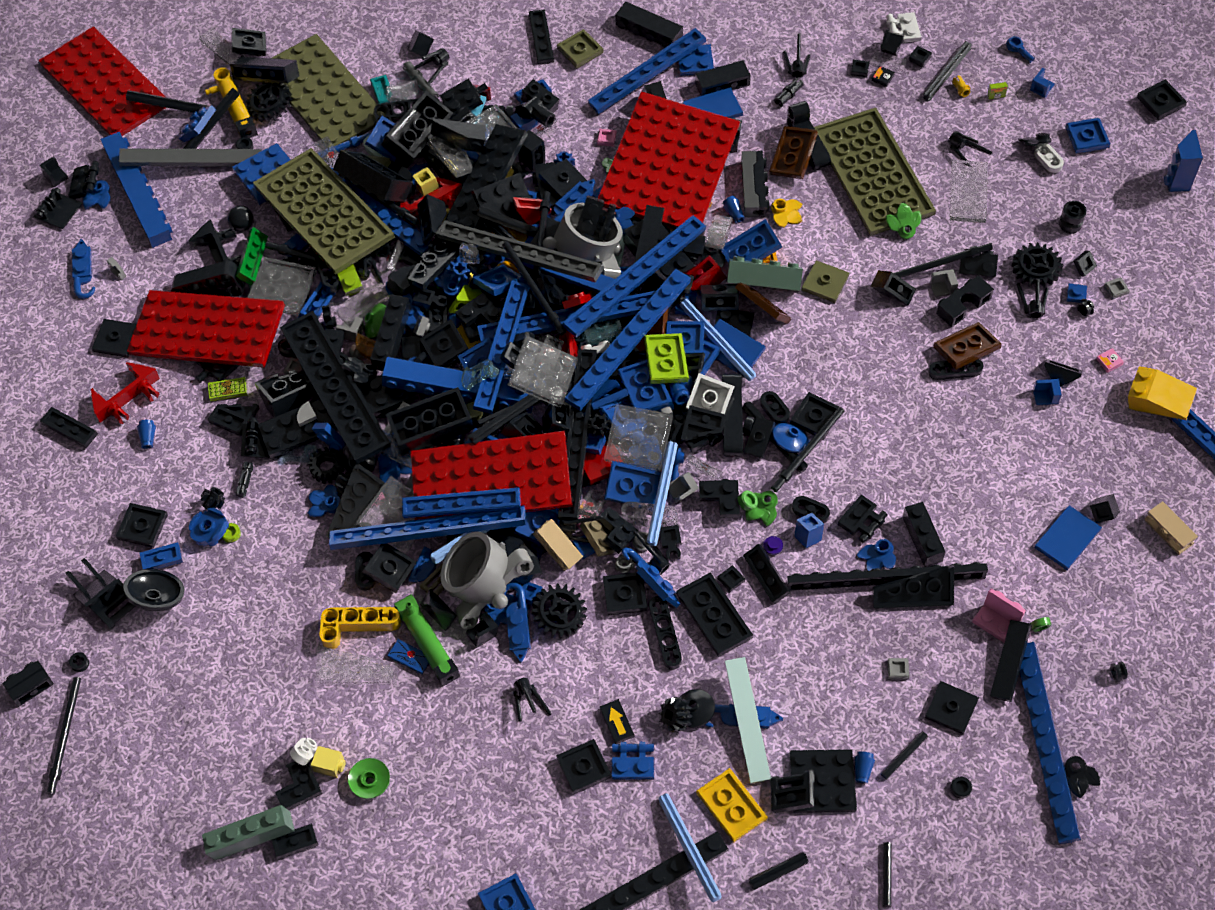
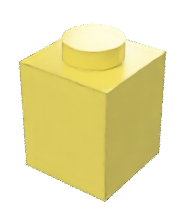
[412,167,439,196]
[311,746,346,778]

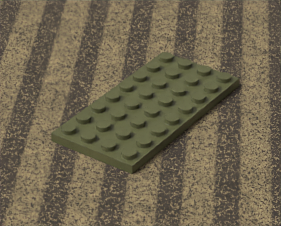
[271,33,385,149]
[814,107,936,236]
[253,148,395,275]

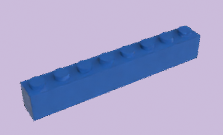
[100,131,173,248]
[382,357,536,414]

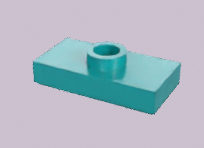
[370,75,396,104]

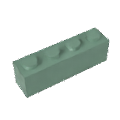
[726,256,803,291]
[202,805,295,860]

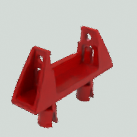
[400,177,462,226]
[91,362,160,424]

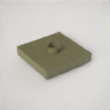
[557,29,604,68]
[802,260,850,303]

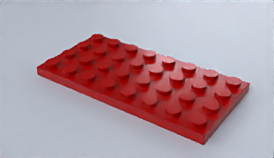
[38,26,166,136]
[127,290,285,368]
[411,431,572,520]

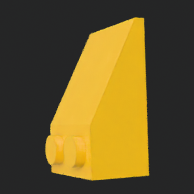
[1128,366,1197,420]

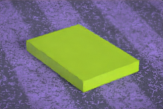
[644,333,689,384]

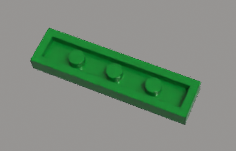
[236,227,268,286]

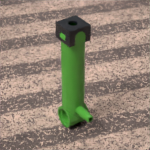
[394,594,460,687]

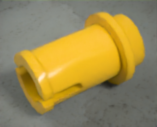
[952,76,971,97]

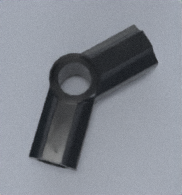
[514,96,556,127]

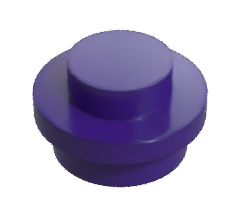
[763,536,783,555]

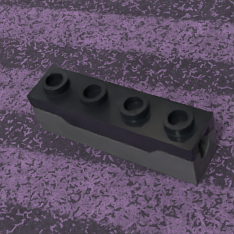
[741,151,769,218]

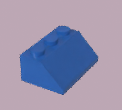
[1164,130,1203,192]

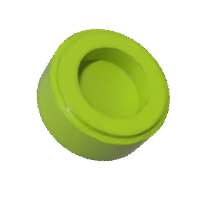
[222,523,241,543]

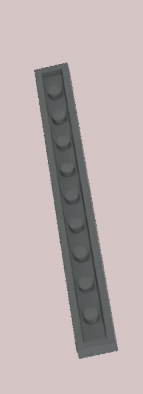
[436,220,604,282]

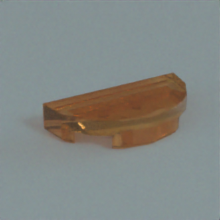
[355,333,376,359]

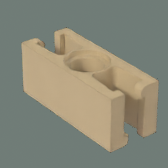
[1144,501,1198,555]
[532,519,583,571]

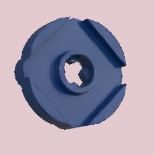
[189,508,229,547]

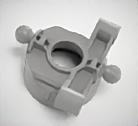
[543,203,622,279]
[441,532,534,629]

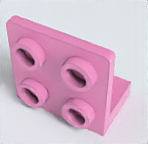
[972,589,1026,642]

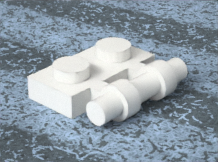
[886,12,921,43]

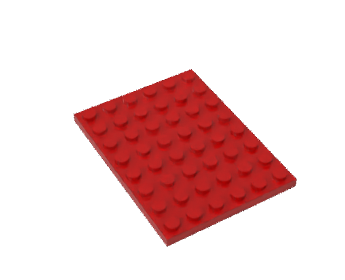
[598,91,740,229]

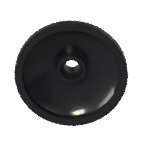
[123,569,185,611]

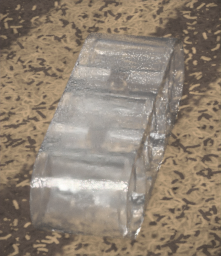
[386,80,418,102]
[705,214,733,250]
[621,502,678,528]

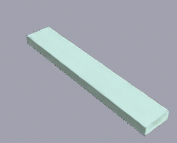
[725,657,771,784]

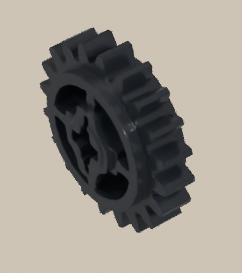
[245,82,292,123]
[1011,242,1063,288]
[531,583,587,639]

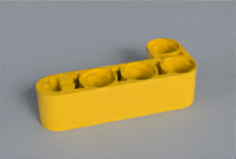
[319,607,401,650]

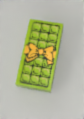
[208,377,248,402]

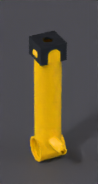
[205,67,258,138]

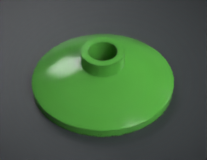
[364,303,386,339]
[348,758,390,799]

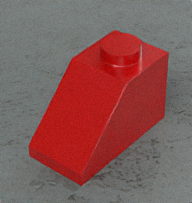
[686,255,726,290]

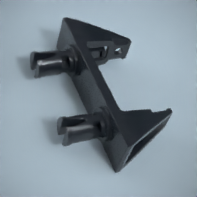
[188,219,242,267]

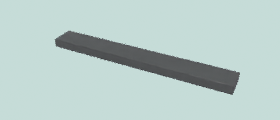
[119,148,262,166]

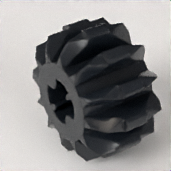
[659,697,693,732]

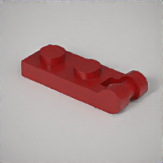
[562,290,596,309]

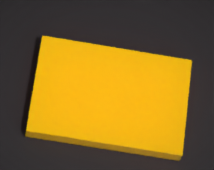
[696,768,768,843]

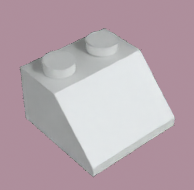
[685,373,734,414]

